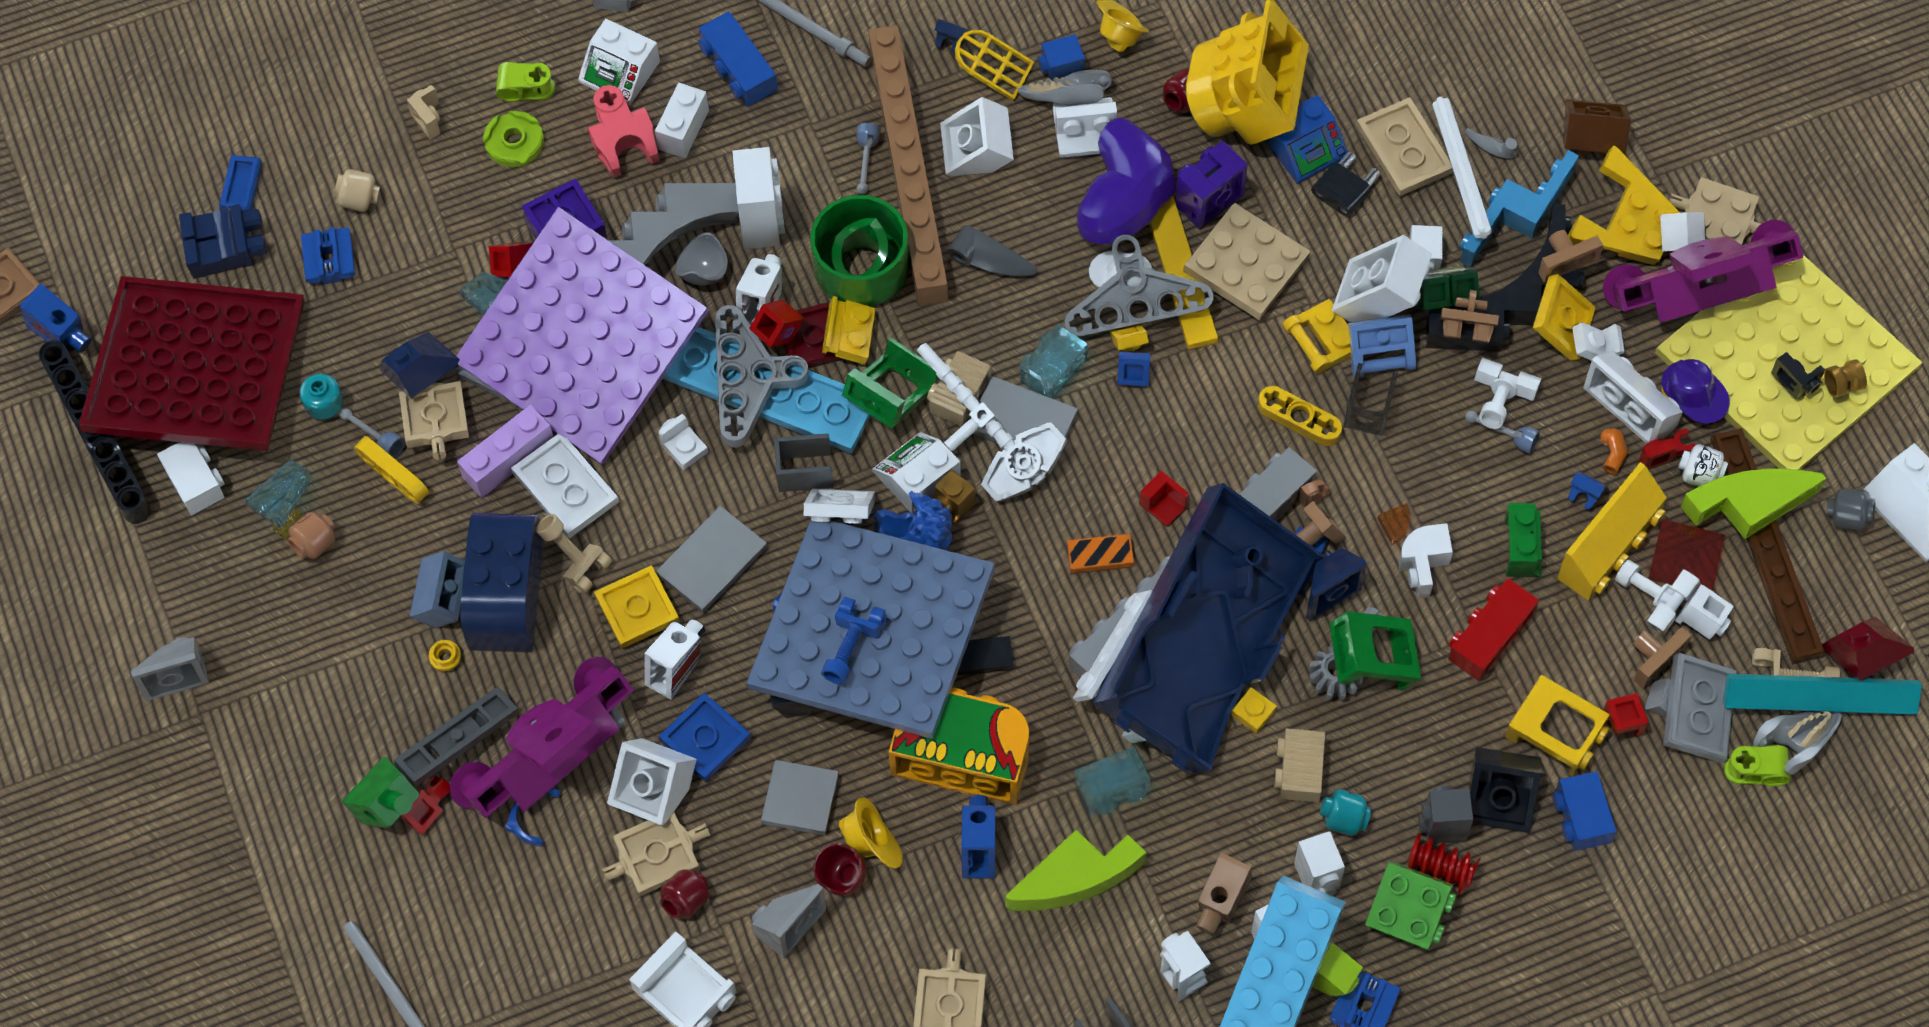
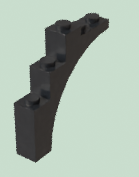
[1426,204,1584,352]

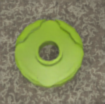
[483,110,544,168]

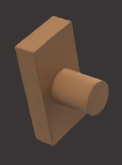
[1538,230,1603,283]
[1296,501,1346,546]
[1633,627,1692,689]

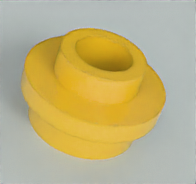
[428,640,461,671]

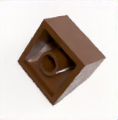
[1563,99,1631,157]

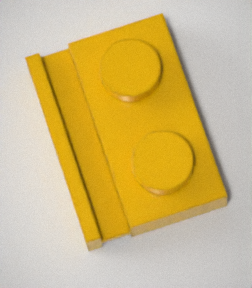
[822,296,876,365]

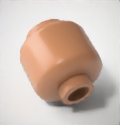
[287,512,336,559]

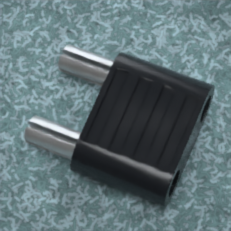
[1311,152,1380,217]

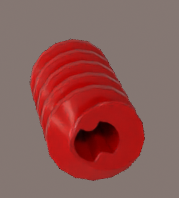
[1407,833,1481,895]

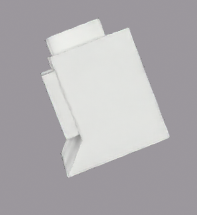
[1160,931,1211,1003]

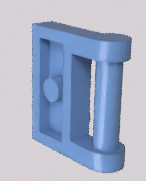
[1348,315,1416,378]

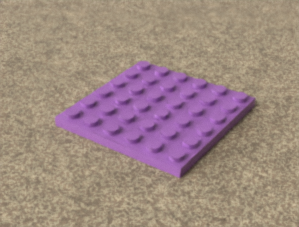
[456,207,709,465]

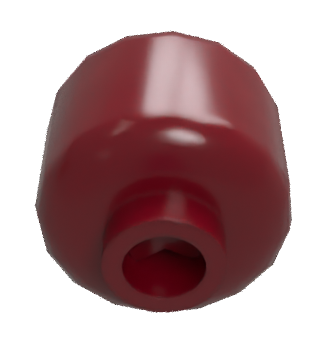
[1163,69,1190,114]
[660,869,709,919]

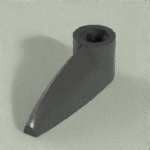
[947,225,1038,276]

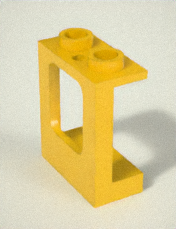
[1505,675,1610,777]

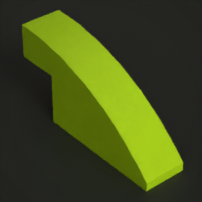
[1681,469,1827,539]
[1005,830,1147,911]

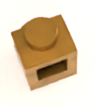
[935,469,976,526]

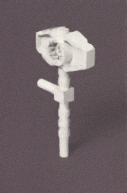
[917,343,1067,503]

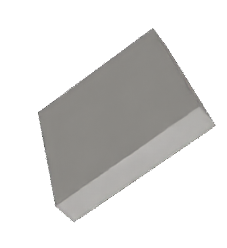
[761,760,839,836]

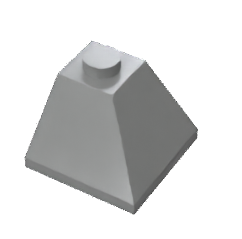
[131,637,209,701]
[751,884,827,958]

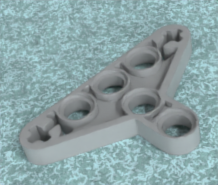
[1065,235,1213,336]
[715,305,809,448]

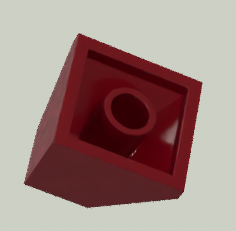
[1822,617,1914,681]

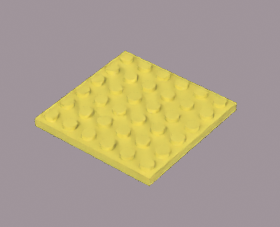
[1655,255,1922,470]

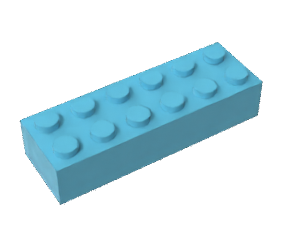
[1220,875,1346,1027]

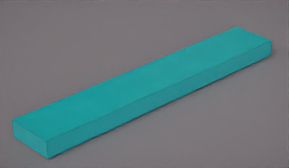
[1723,674,1922,714]

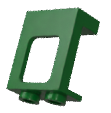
[842,337,938,429]
[1329,611,1421,691]

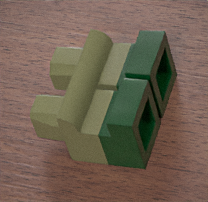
[1415,266,1480,310]

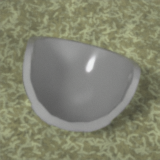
[675,232,728,286]

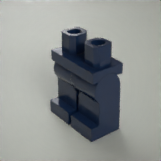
[179,204,268,279]

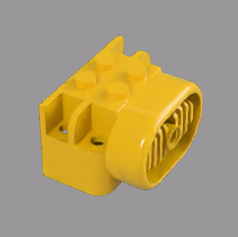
[1186,0,1309,144]

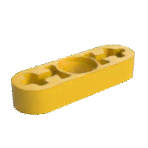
[1258,386,1342,446]
[353,436,429,504]

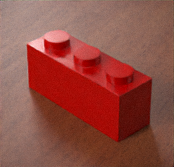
[1448,578,1539,682]

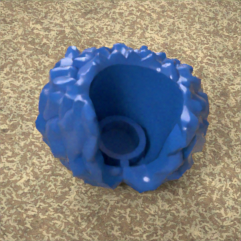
[873,491,953,551]

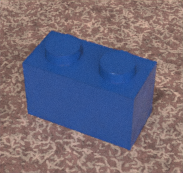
[1552,771,1616,851]

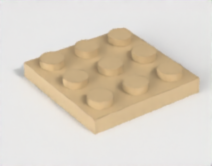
[1183,203,1310,320]

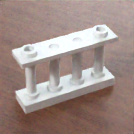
[1073,590,1152,743]

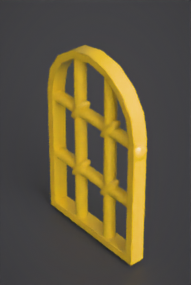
[955,30,1034,101]

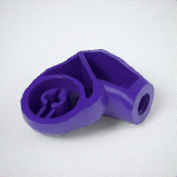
[1076,117,1176,244]

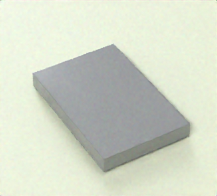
[973,376,1078,443]
[656,506,768,614]
[1663,653,1737,763]

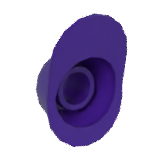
[1661,359,1730,424]

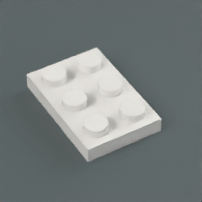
[511,434,619,539]
[803,488,875,523]

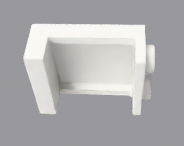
[629,932,737,1027]

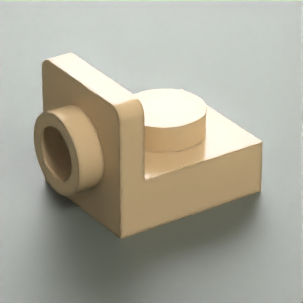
[407,85,440,140]

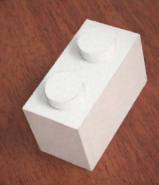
[655,82,709,159]
[157,442,225,516]
[1294,831,1345,896]

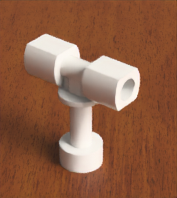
[1474,358,1542,429]
[1615,560,1700,635]

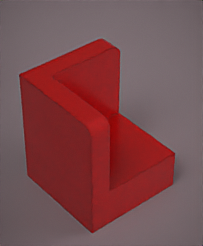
[488,242,534,277]
[1139,470,1190,527]
[1603,693,1648,737]

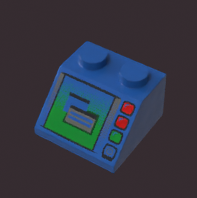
[1265,95,1348,184]

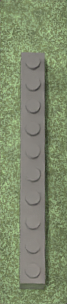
[1069,447,1317,686]

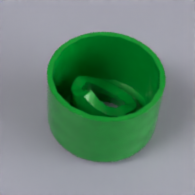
[810,195,909,307]

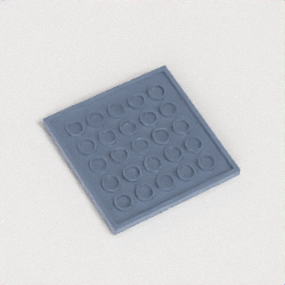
[747,520,995,739]

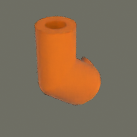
[1600,428,1628,475]

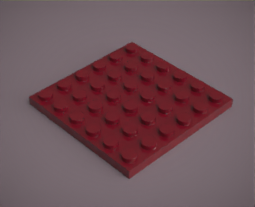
[79,276,305,451]

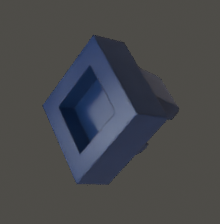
[934,19,971,53]

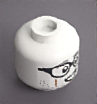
[1678,444,1728,487]

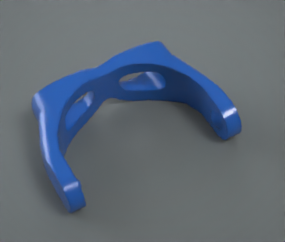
[506,788,561,847]

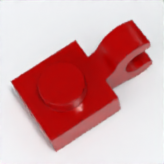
[1638,429,1696,470]
[400,775,450,835]

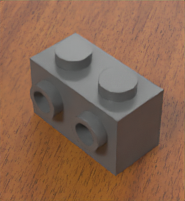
[1418,786,1473,844]

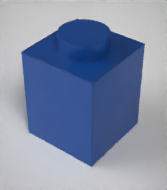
[1038,34,1085,81]

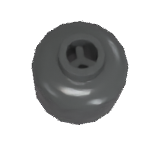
[1827,488,1876,531]

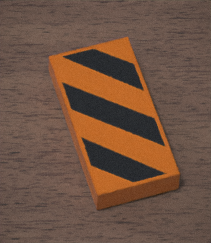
[1067,534,1134,574]

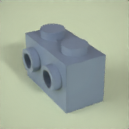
[409,551,465,628]

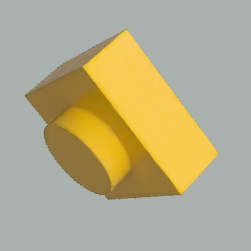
[1110,324,1149,352]
[1231,687,1277,734]

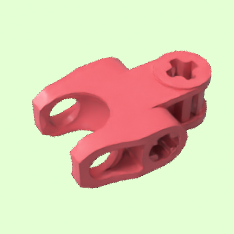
[587,85,660,178]

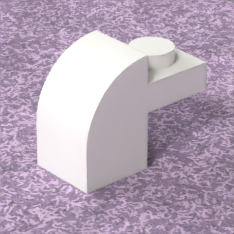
[1399,523,1453,598]

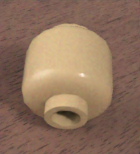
[333,169,380,212]

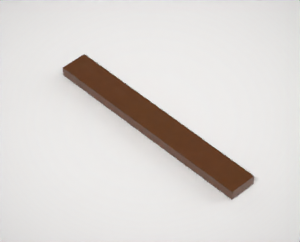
[1710,428,1825,665]

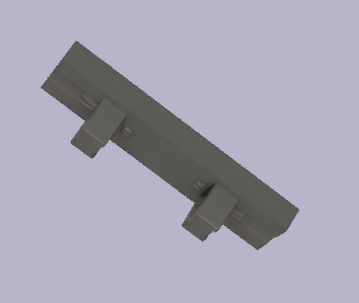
[394,686,518,788]

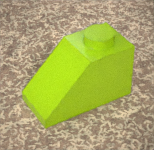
[1312,943,1363,996]

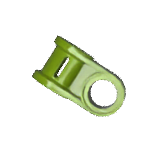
[496,62,556,102]
[1724,745,1791,786]

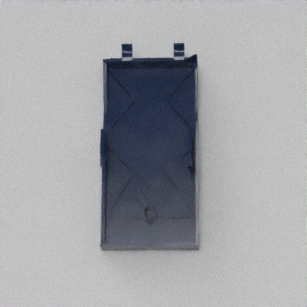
[1093,483,1322,773]

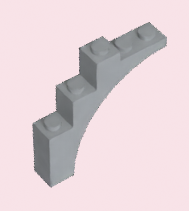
[608,183,739,265]

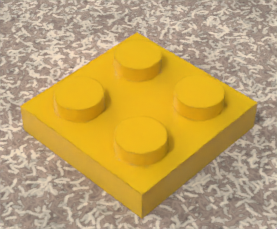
[1533,274,1596,361]
[594,565,680,649]

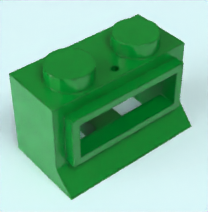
[1504,503,1542,578]

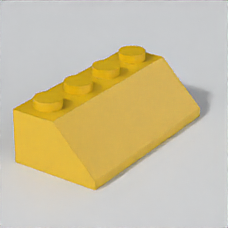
[1557,462,1667,601]

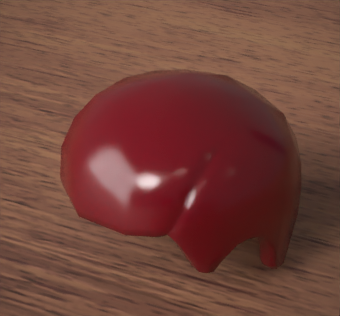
[813,843,867,896]

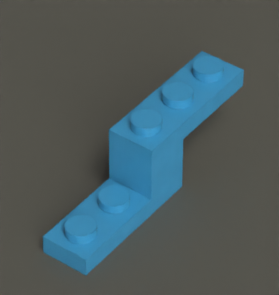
[1459,150,1579,268]

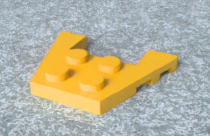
[1568,145,1680,265]

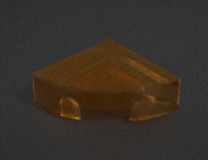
[1377,503,1410,545]

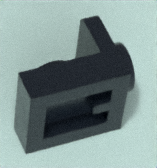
[1771,352,1825,399]

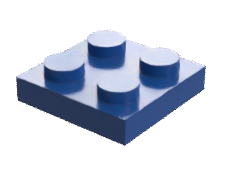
[658,692,751,782]

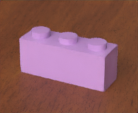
[457,404,553,498]

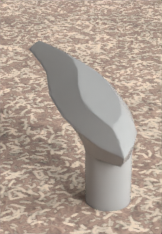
[1465,128,1518,158]

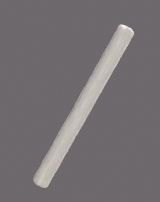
[1432,97,1492,240]

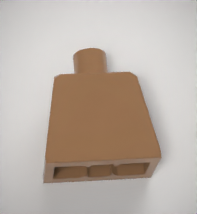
[1196,852,1252,935]

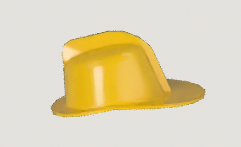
[1096,0,1149,52]
[839,797,903,869]

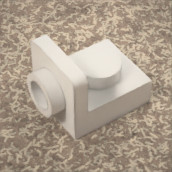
[1572,322,1624,361]
[658,414,708,471]

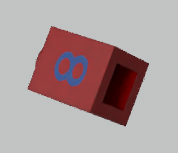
[749,300,805,348]

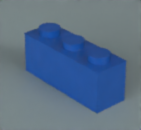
[698,11,778,107]

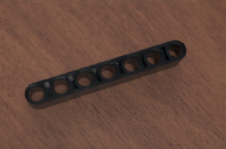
[38,340,151,524]

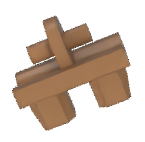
[1440,290,1499,343]

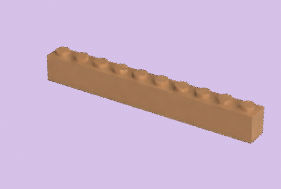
[868,25,948,307]

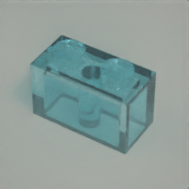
[1019,324,1088,399]
[1074,746,1151,816]

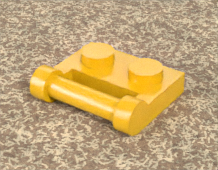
[1282,299,1351,374]

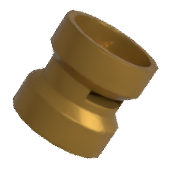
[1824,359,1867,398]

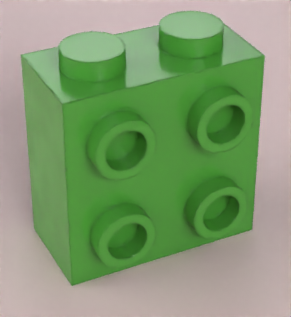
[1365,861,1457,949]

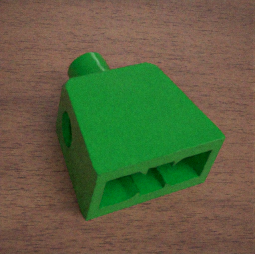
[341,757,420,828]

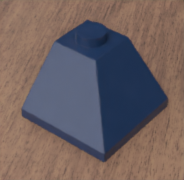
[379,332,460,399]
[1306,547,1367,622]

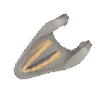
[1017,70,1112,105]
[1753,711,1842,775]

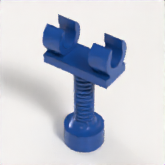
[821,597,887,684]

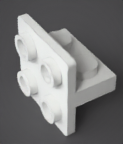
[1053,97,1117,158]

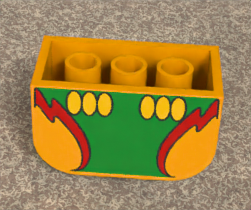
[888,688,1029,806]

